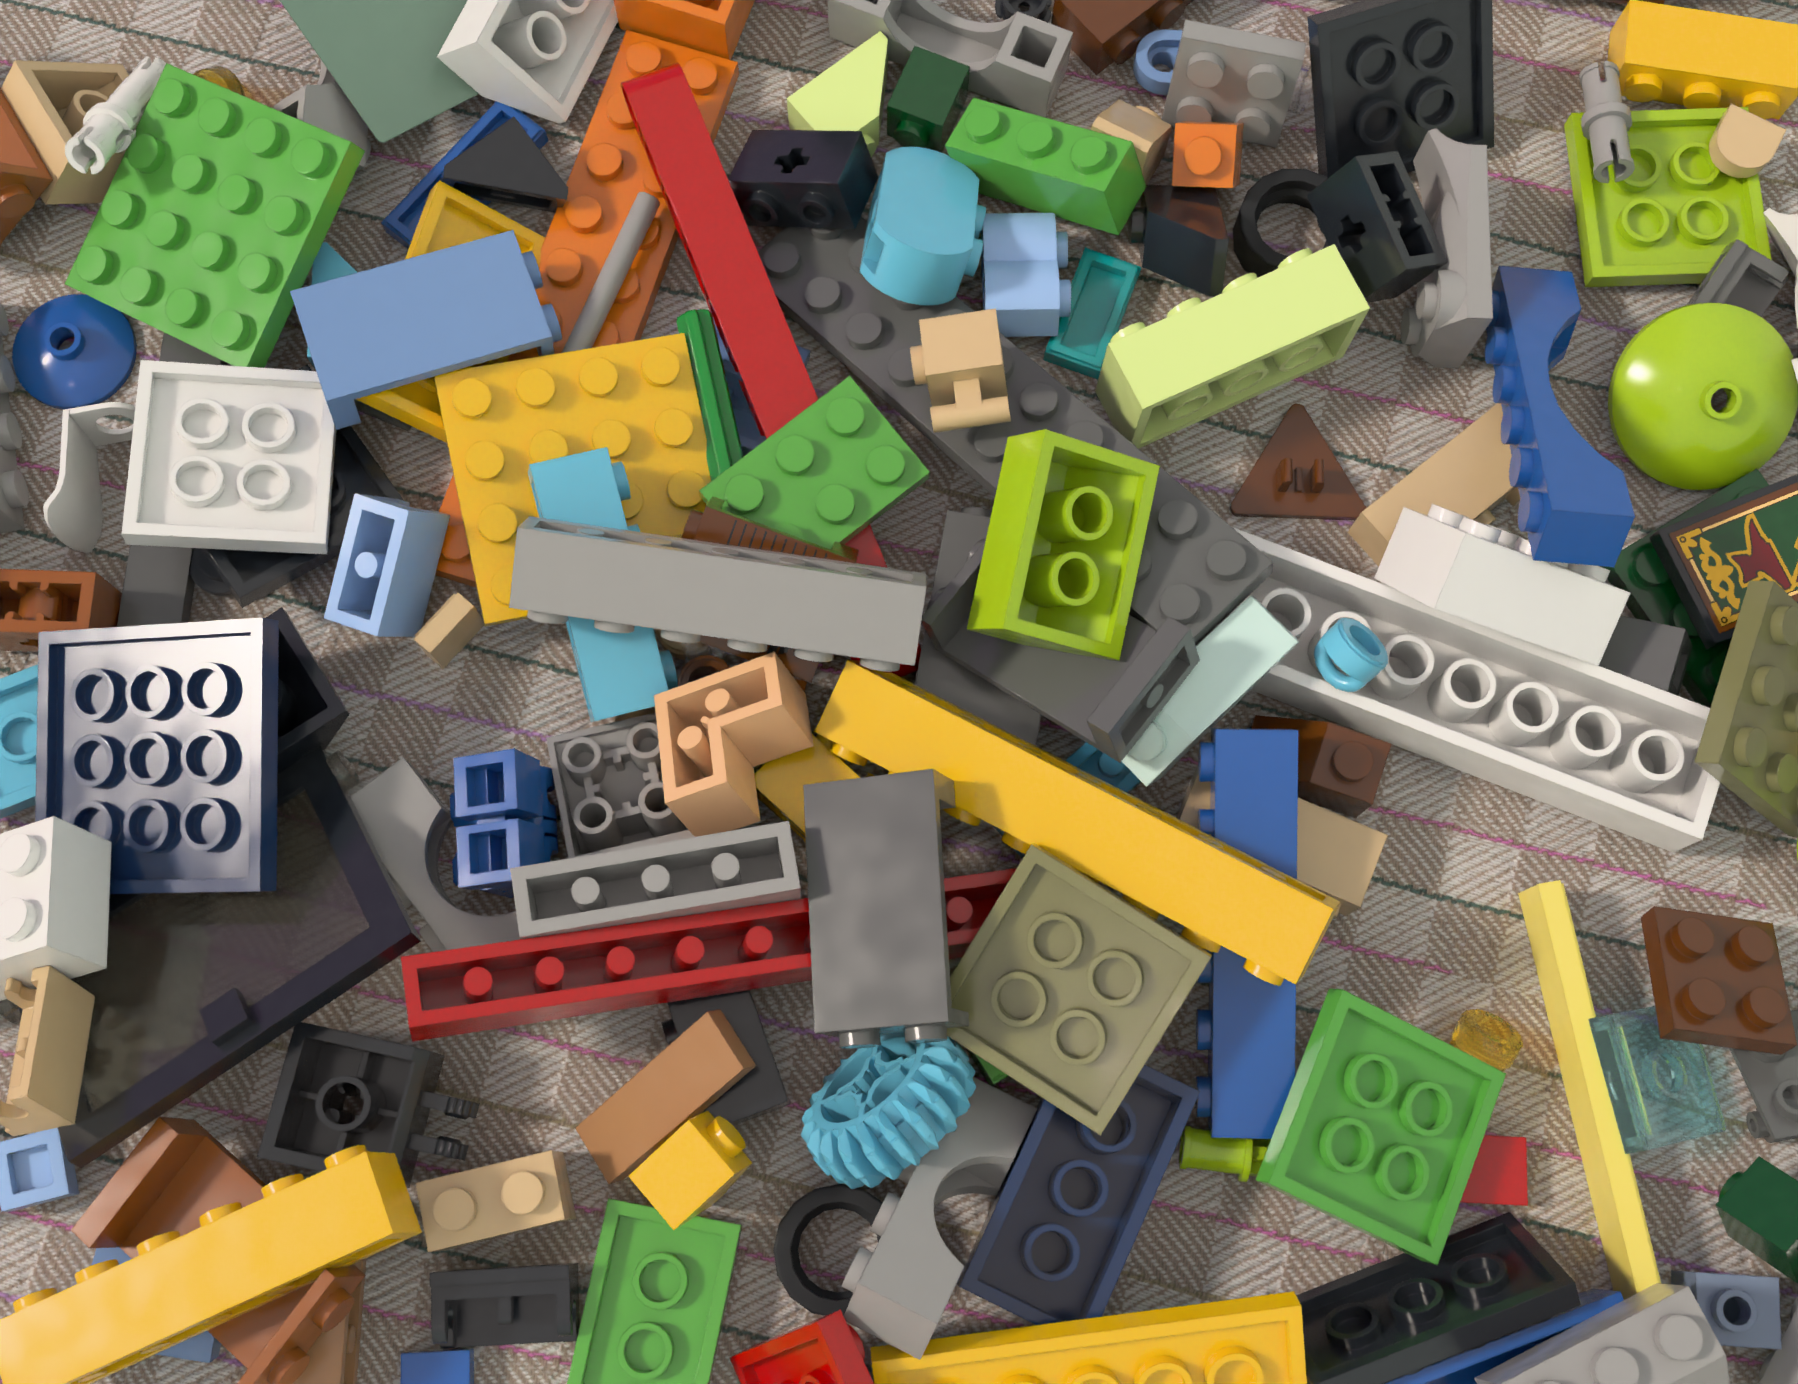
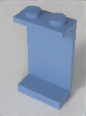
[290,230,562,430]

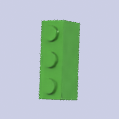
[945,98,1146,235]

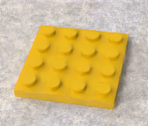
[434,333,711,627]

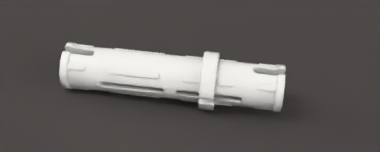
[65,57,166,174]

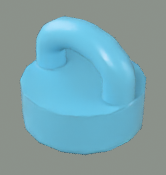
[1314,618,1388,692]

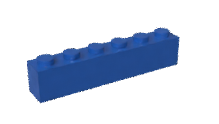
[1195,728,1298,1139]

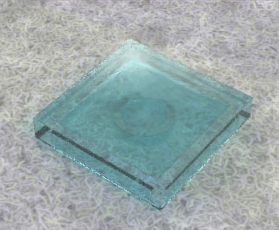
[1588,1006,1726,1154]

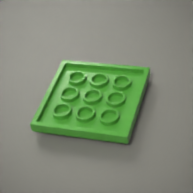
[65,63,365,368]

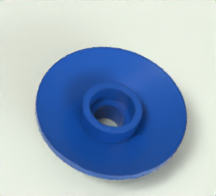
[12,294,137,410]

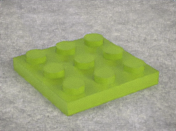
[1564,107,1772,288]

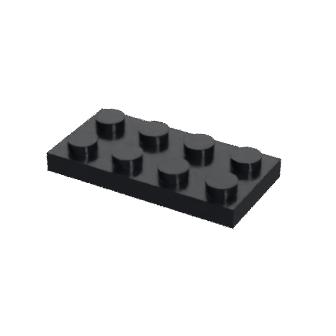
[1296,1212,1581,1384]

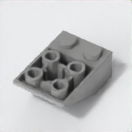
[546,713,695,858]

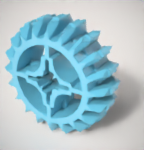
[801,1032,977,1189]

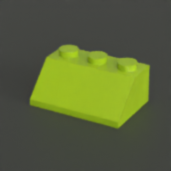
[967,429,1160,660]

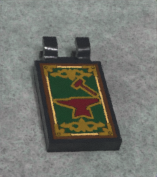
[1649,474,1798,650]

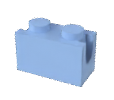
[324,494,450,637]

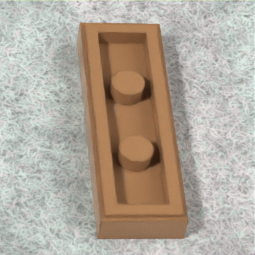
[575,1009,756,1184]

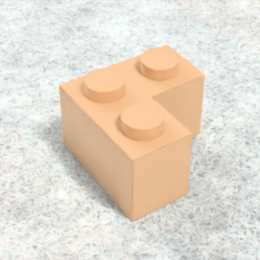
[654,652,814,837]

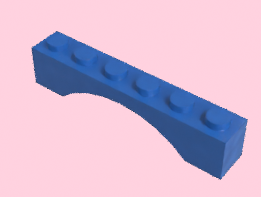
[1485,266,1635,567]

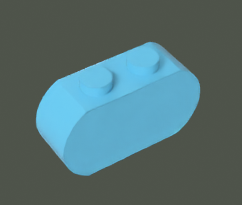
[860,147,986,306]

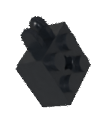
[257,1022,480,1188]

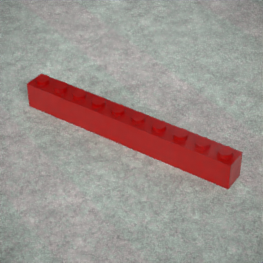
[401,868,1017,1042]

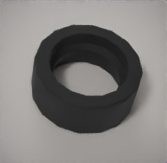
[1233,169,1329,277]
[773,1184,883,1316]

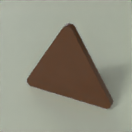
[1230,404,1366,521]

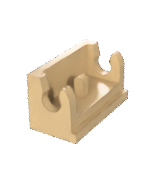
[0,965,95,1136]

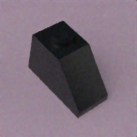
[1128,185,1229,297]

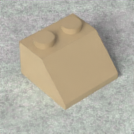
[1,60,137,205]

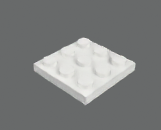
[122,360,336,554]

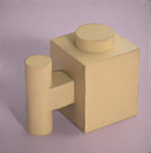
[910,308,1011,433]

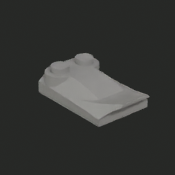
[1401,128,1493,368]

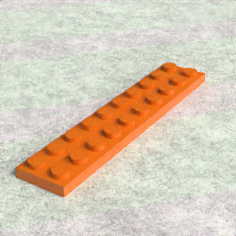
[435,30,739,588]

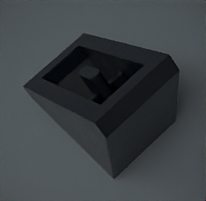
[440,117,568,213]

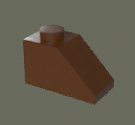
[1250,715,1392,818]

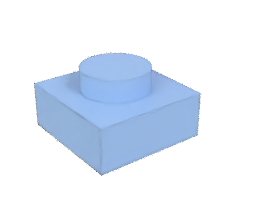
[0,1128,79,1212]

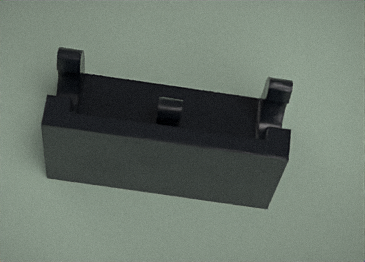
[430,1263,579,1349]

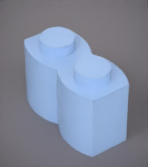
[981,213,1071,337]

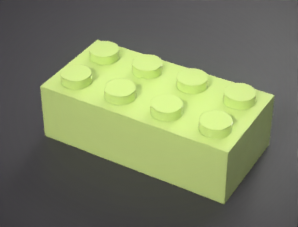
[1095,244,1370,449]

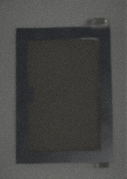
[0,746,421,1168]

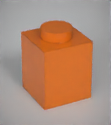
[1172,121,1244,188]

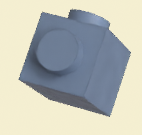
[1671,1270,1782,1350]

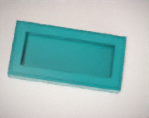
[1043,247,1142,380]

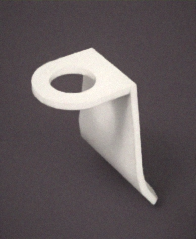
[43,402,135,553]

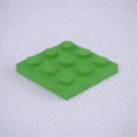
[1256,989,1506,1265]

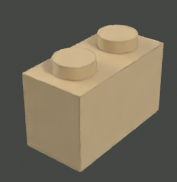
[416,1150,577,1252]

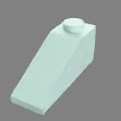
[1122,595,1300,787]

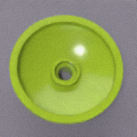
[1608,303,1798,490]

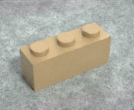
[1348,403,1521,567]
[1176,768,1388,919]

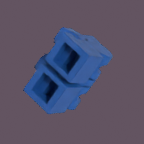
[450,748,559,898]

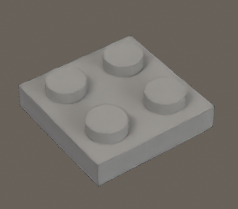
[1162,20,1306,148]

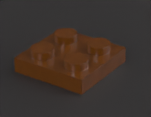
[1641,906,1797,1055]

